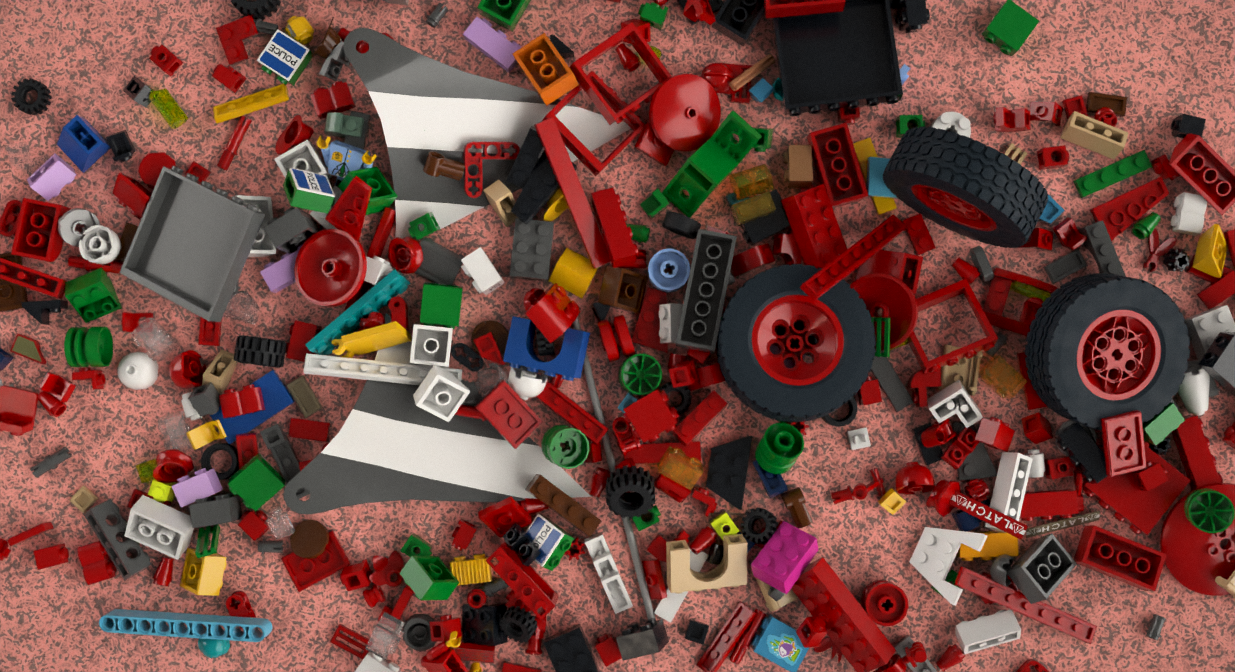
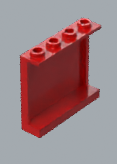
[1082,447,1191,535]

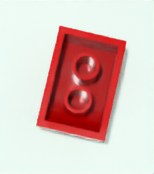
[11,198,71,262]
[525,283,581,343]

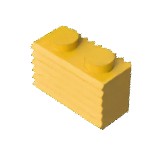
[450,554,492,586]

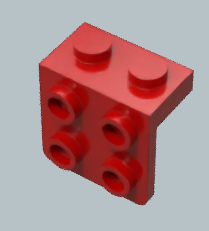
[0,385,38,436]

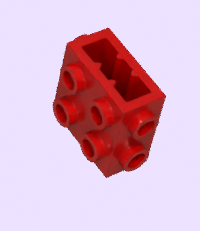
[623,388,679,443]

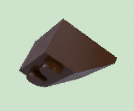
[598,266,648,314]

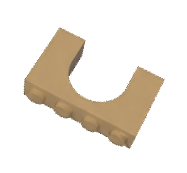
[666,534,747,594]

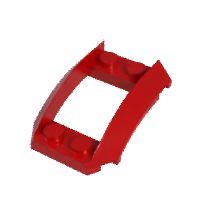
[983,267,1058,336]

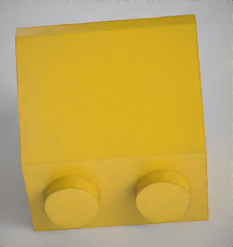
[180,548,227,596]

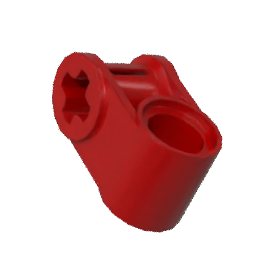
[612,417,642,456]
[921,418,957,448]
[226,591,256,630]

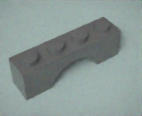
[1078,220,1126,277]

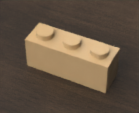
[1060,111,1129,160]

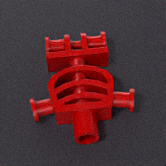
[873,642,927,672]

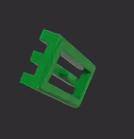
[871,317,890,357]
[195,524,220,558]

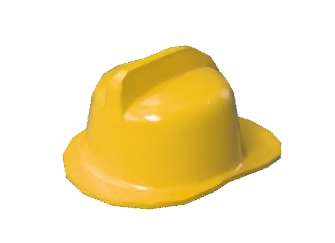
[543,188,568,222]

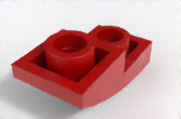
[1197,270,1235,310]
[941,427,979,470]

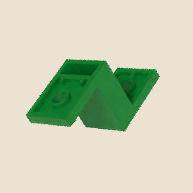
[662,110,762,218]

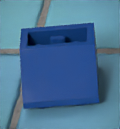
[57,115,111,173]

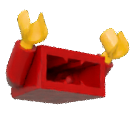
[421,631,482,672]

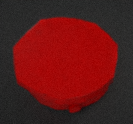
[138,152,176,189]
[388,237,423,274]
[152,449,194,483]
[926,480,961,517]

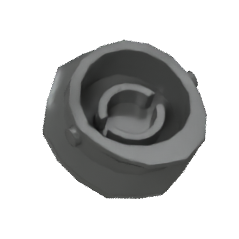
[402,614,436,652]

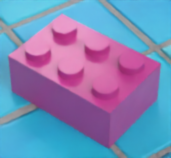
[751,521,818,595]

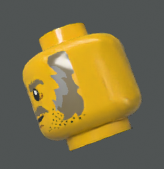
[285,16,314,45]

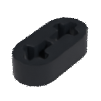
[451,343,484,372]

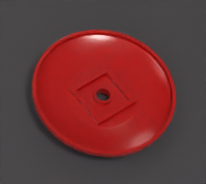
[1160,483,1235,596]

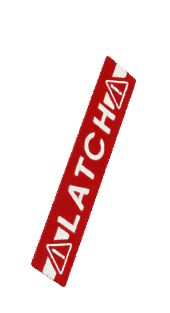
[949,491,1028,540]

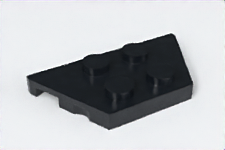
[706,436,752,510]

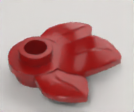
[369,550,404,587]

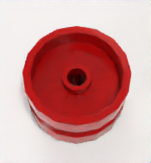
[597,315,635,362]
[861,580,909,627]

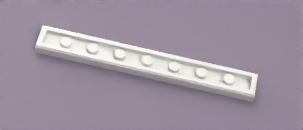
[303,353,462,385]

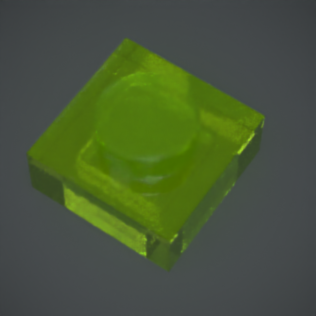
[136,459,157,484]

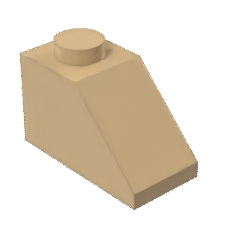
[483,180,517,227]
[202,349,237,395]

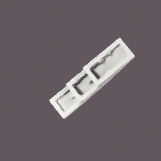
[584,532,633,614]

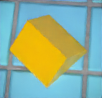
[1192,224,1228,278]
[549,248,599,299]

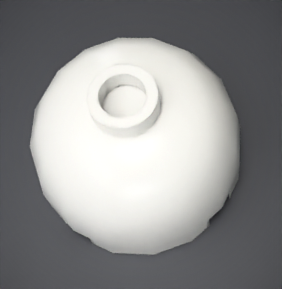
[79,225,121,265]
[117,352,159,390]
[508,366,548,400]

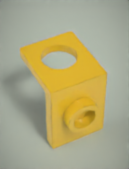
[186,419,227,450]

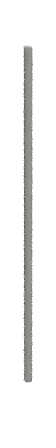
[572,316,655,619]

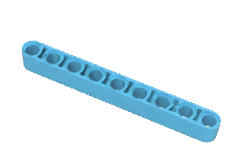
[99,609,273,642]

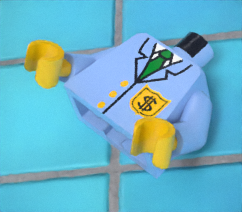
[316,135,377,188]

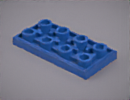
[210,370,295,445]

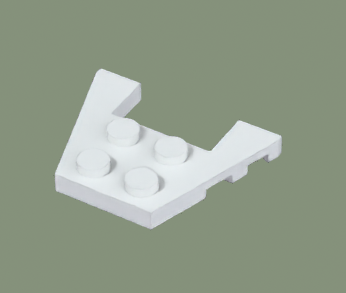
[909,527,987,606]

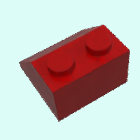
[113,173,152,219]

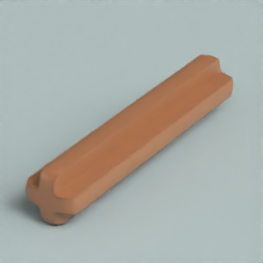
[729,54,775,91]

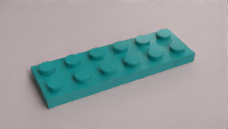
[305,269,411,356]

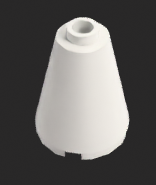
[1178,360,1210,416]

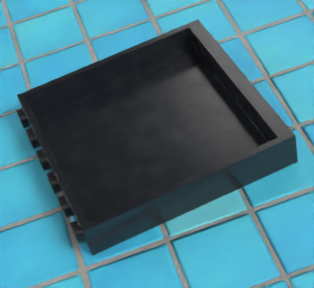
[772,0,903,117]

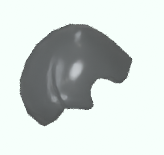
[990,554,1014,587]

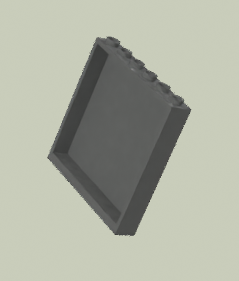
[120,166,265,322]

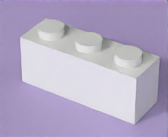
[955,610,1021,655]

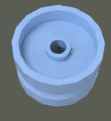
[647,248,690,293]

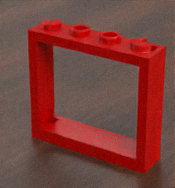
[569,22,671,125]
[541,71,645,177]
[907,279,998,374]
[486,541,559,620]

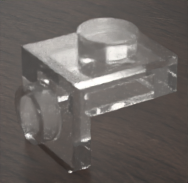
[265,506,296,540]

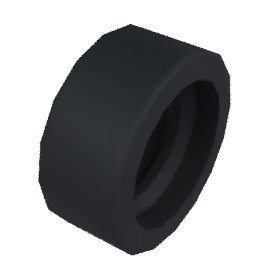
[662,211,701,239]
[822,397,858,427]
[201,443,239,480]

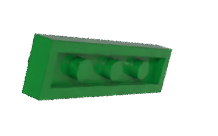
[1073,150,1152,198]

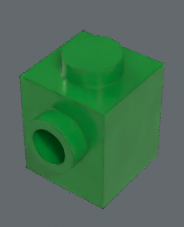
[752,127,773,152]

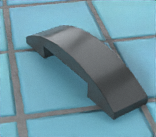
[260,424,310,499]

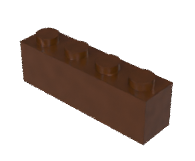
[525,474,601,537]

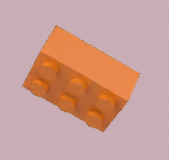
[512,32,579,106]

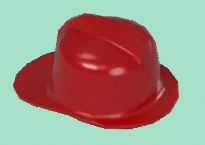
[701,63,744,94]
[275,115,314,155]

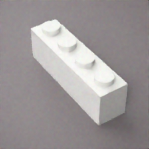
[985,452,1033,533]

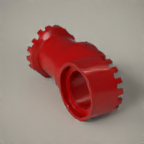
[525,615,546,655]

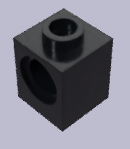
[1171,114,1206,138]

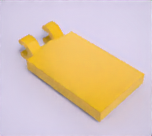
[331,321,412,358]

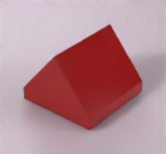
[583,442,602,463]

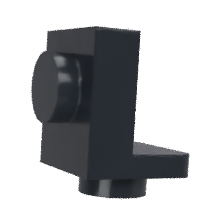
[106,130,135,162]

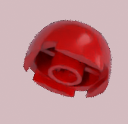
[169,350,207,390]
[895,462,935,495]

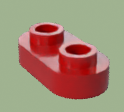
[0,200,22,237]

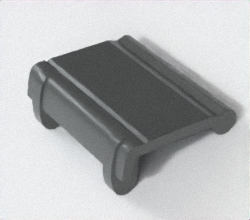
[415,237,464,285]

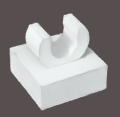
[847,427,871,450]

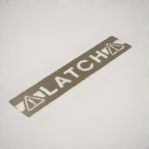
[1026,511,1100,538]

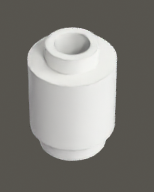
[181,392,203,421]
[1024,449,1045,478]

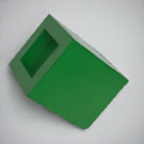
[640,188,670,220]

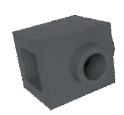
[188,382,221,417]

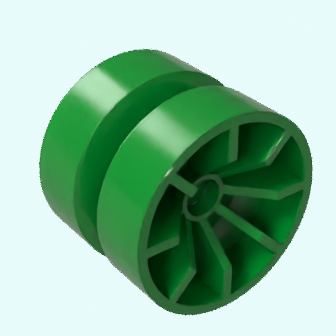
[618,354,662,395]
[755,423,804,474]
[1184,488,1235,533]

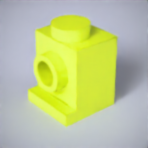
[148,479,177,502]
[710,511,739,540]

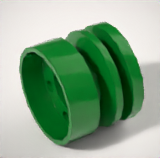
[64,327,113,367]
[541,424,589,469]

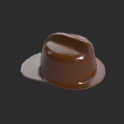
[312,17,342,59]

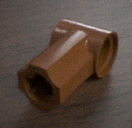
[423,151,465,181]
[781,487,813,529]

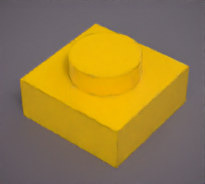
[878,488,906,515]

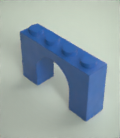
[503,316,590,381]

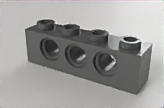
[84,499,151,581]

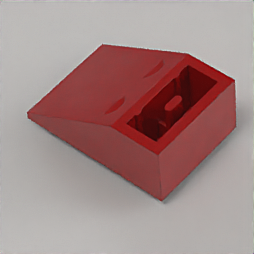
[855,250,923,295]

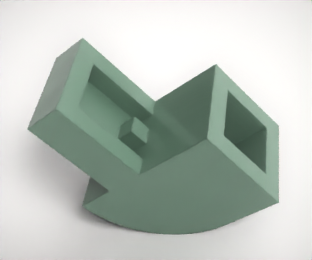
[324,112,364,138]

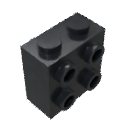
[893,0,930,33]

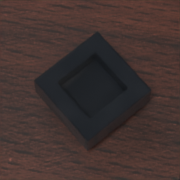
[684,619,709,645]

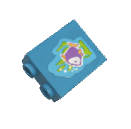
[751,614,809,672]

